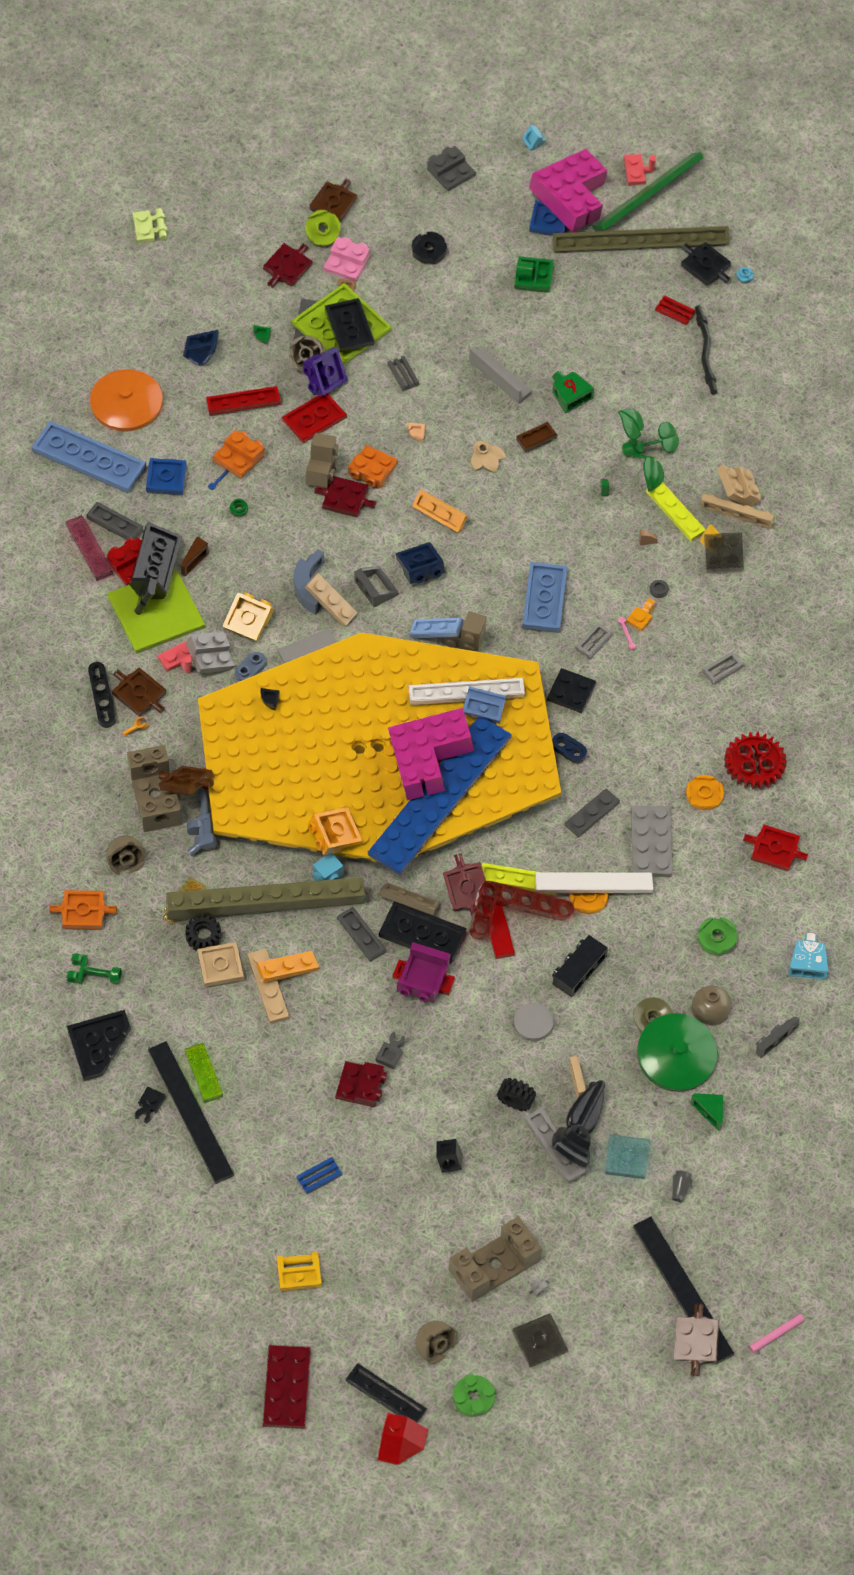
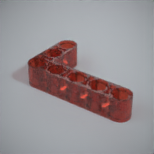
[469,881,574,939]

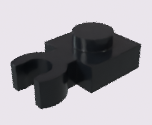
[135,1086,166,1124]

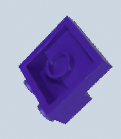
[303,347,348,395]

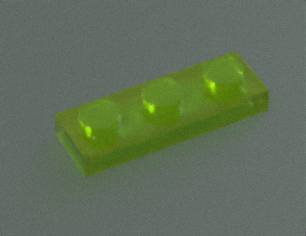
[184,1043,223,1103]

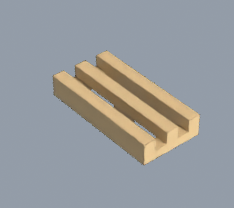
[569,1056,586,1099]

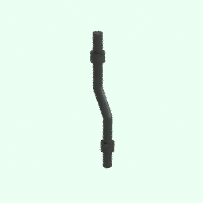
[694,305,718,395]

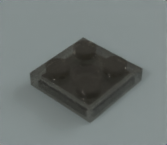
[704,532,744,572]
[512,1313,568,1368]

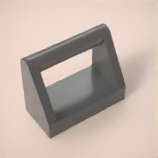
[354,566,399,608]

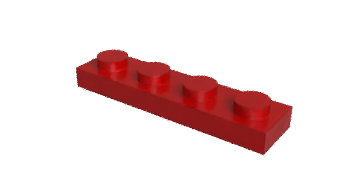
[206,386,281,416]

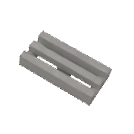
[575,623,613,660]
[702,651,744,685]

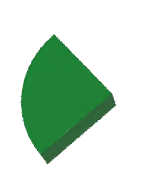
[253,325,271,345]
[600,479,609,496]

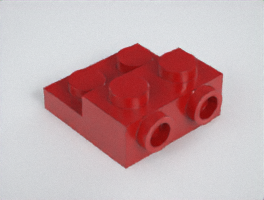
[107,537,141,586]

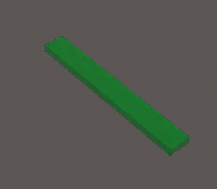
[592,152,704,231]

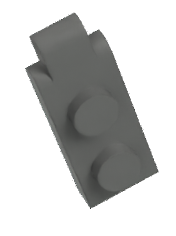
[756,1016,800,1058]

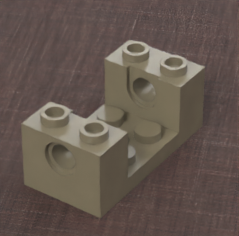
[127,745,182,832]
[449,1216,542,1302]

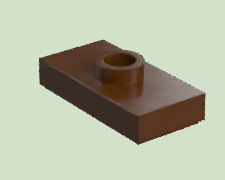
[516,421,557,453]

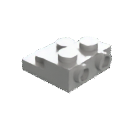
[186,629,235,674]

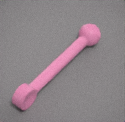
[618,617,636,650]

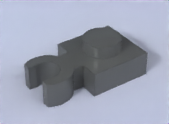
[376,1032,405,1069]

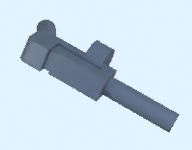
[187,790,217,856]

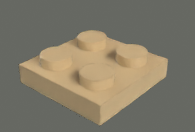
[197,942,244,987]

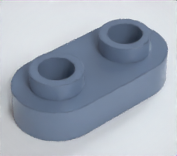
[235,652,266,682]

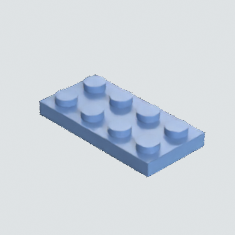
[522,562,567,632]

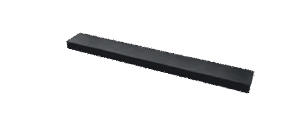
[148,1041,234,1184]
[633,1217,734,1364]

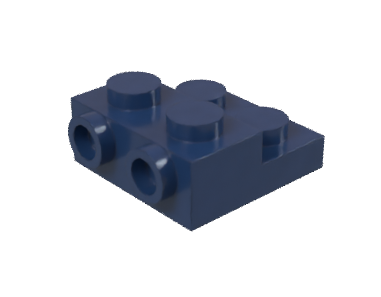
[396,542,445,584]

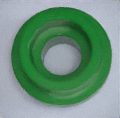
[230,498,248,516]

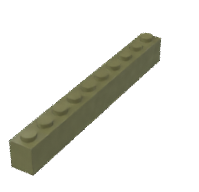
[166,877,365,919]

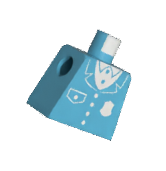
[788,933,828,980]

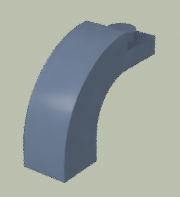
[294,549,324,615]

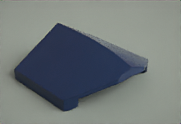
[183,330,219,366]

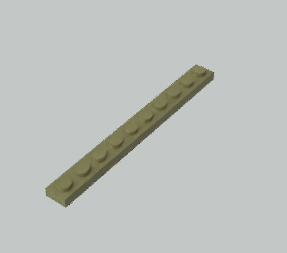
[552,226,729,251]

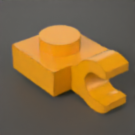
[626,598,655,632]

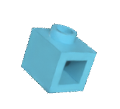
[312,854,344,881]

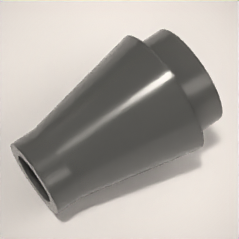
[671,1170,693,1202]

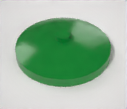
[637,1013,717,1092]

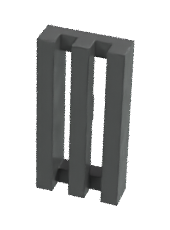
[388,356,419,391]

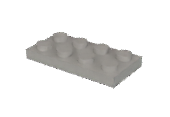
[631,806,672,877]

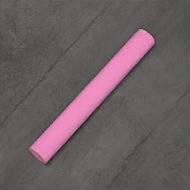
[749,1314,804,1353]

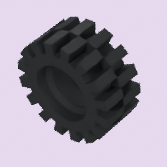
[185,914,221,951]
[497,1078,536,1112]

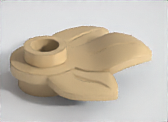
[471,441,506,473]

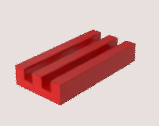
[655,295,695,325]

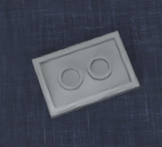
[278,629,336,663]

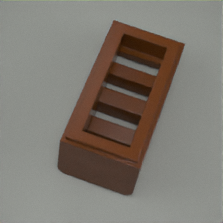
[180,536,209,577]

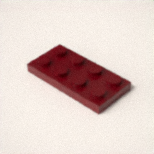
[263,1345,311,1429]

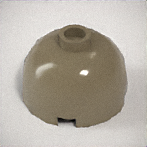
[289,336,325,371]
[106,835,146,874]
[691,985,731,1026]
[415,1320,457,1364]

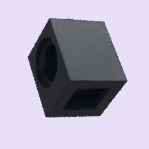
[436,1139,462,1173]

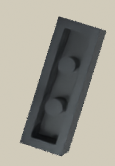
[552,935,608,997]

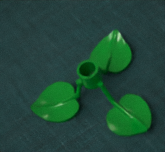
[618,409,679,492]

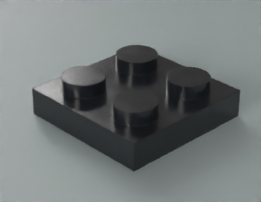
[547,668,596,713]

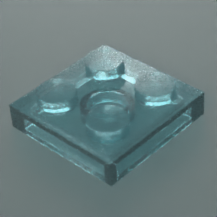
[605,1134,650,1179]

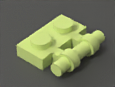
[133,208,168,243]

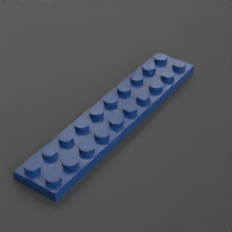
[368,717,512,875]

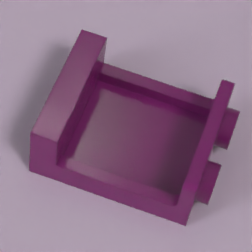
[397,942,450,1003]

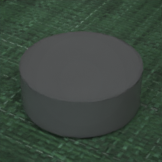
[650,580,669,598]

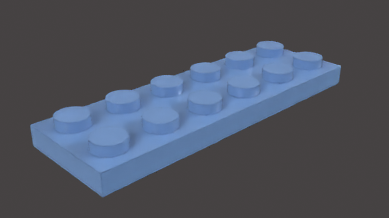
[32,421,146,493]

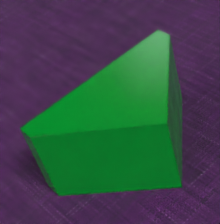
[690,1093,723,1131]

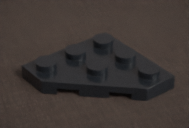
[67,1009,131,1081]

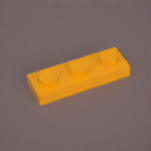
[412,490,468,532]
[256,951,319,983]

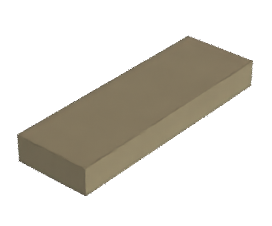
[379,882,441,915]

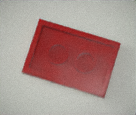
[282,393,347,443]

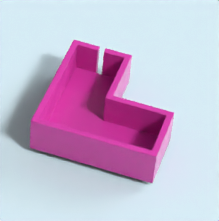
[529,149,608,232]
[388,708,474,800]

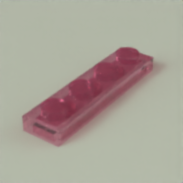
[65,515,113,581]

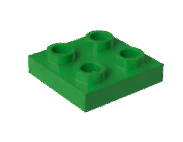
[514,256,554,292]

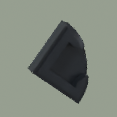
[260,688,280,710]

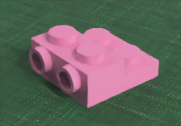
[323,237,370,281]

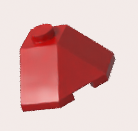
[377,1413,428,1465]

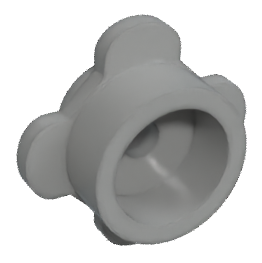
[528,1277,548,1296]

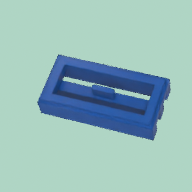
[297,1157,342,1194]

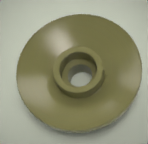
[633,997,673,1032]

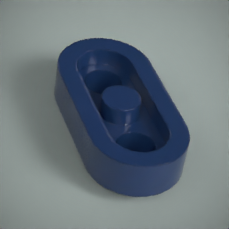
[552,733,587,763]

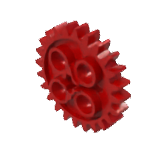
[724,732,787,789]

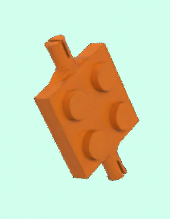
[49,890,117,929]

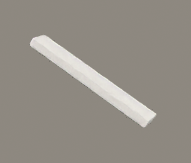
[408,678,525,705]
[535,872,653,893]

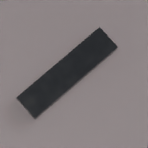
[345,1363,427,1423]

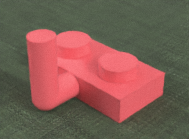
[624,154,656,186]
[157,641,192,673]

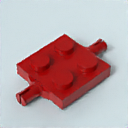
[743,824,809,871]

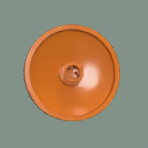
[90,369,163,431]

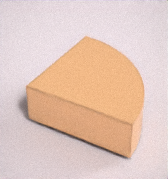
[407,422,425,442]

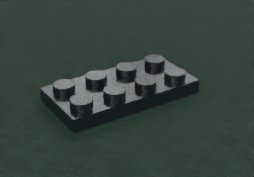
[378,901,467,964]

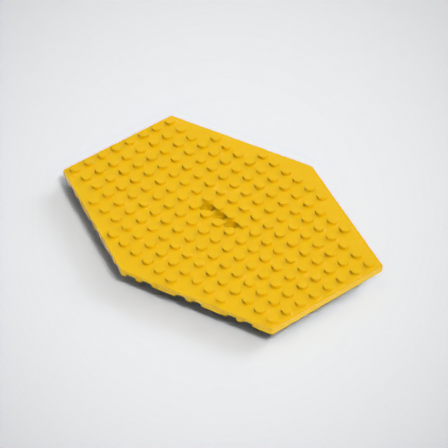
[198,633,561,862]

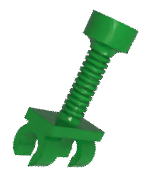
[66,953,122,984]

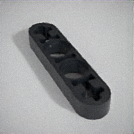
[88,662,115,728]

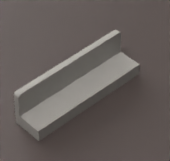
[469,347,532,404]

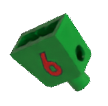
[552,371,594,414]

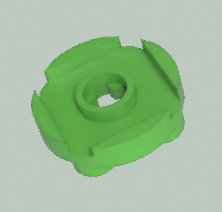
[698,917,737,956]
[453,1374,495,1417]

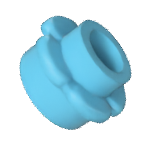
[736,267,754,283]

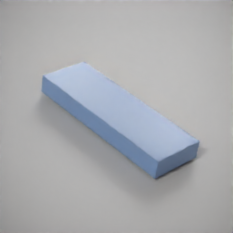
[409,617,464,638]

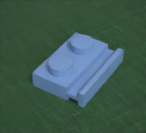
[463,686,506,724]

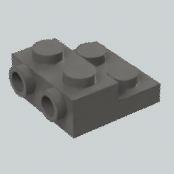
[427,146,476,191]

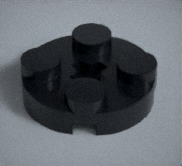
[412,232,447,265]

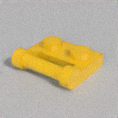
[276,1251,322,1292]

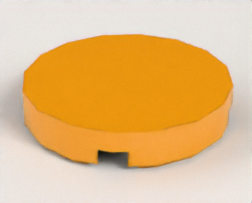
[686,775,724,810]
[569,893,608,914]

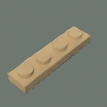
[701,493,774,529]
[247,949,289,1024]

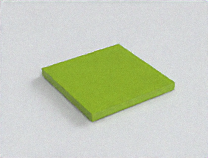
[291,283,392,366]
[107,567,205,654]

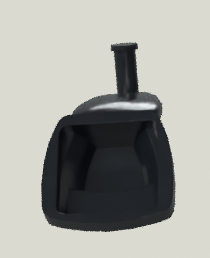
[552,1080,605,1168]

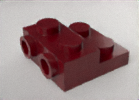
[335,1061,387,1108]

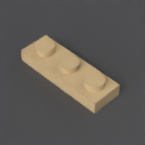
[304,573,357,626]

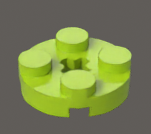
[305,210,341,246]

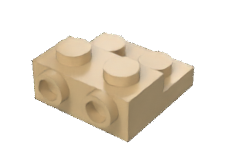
[717,464,761,507]

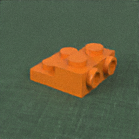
[212,430,264,479]
[348,445,398,489]

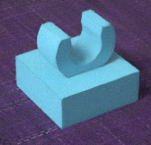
[522,125,546,150]

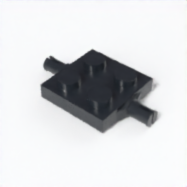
[681,242,731,286]

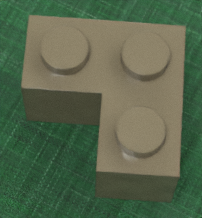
[306,433,339,488]
[443,611,487,652]

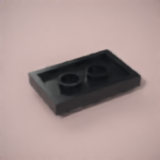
[324,298,374,353]

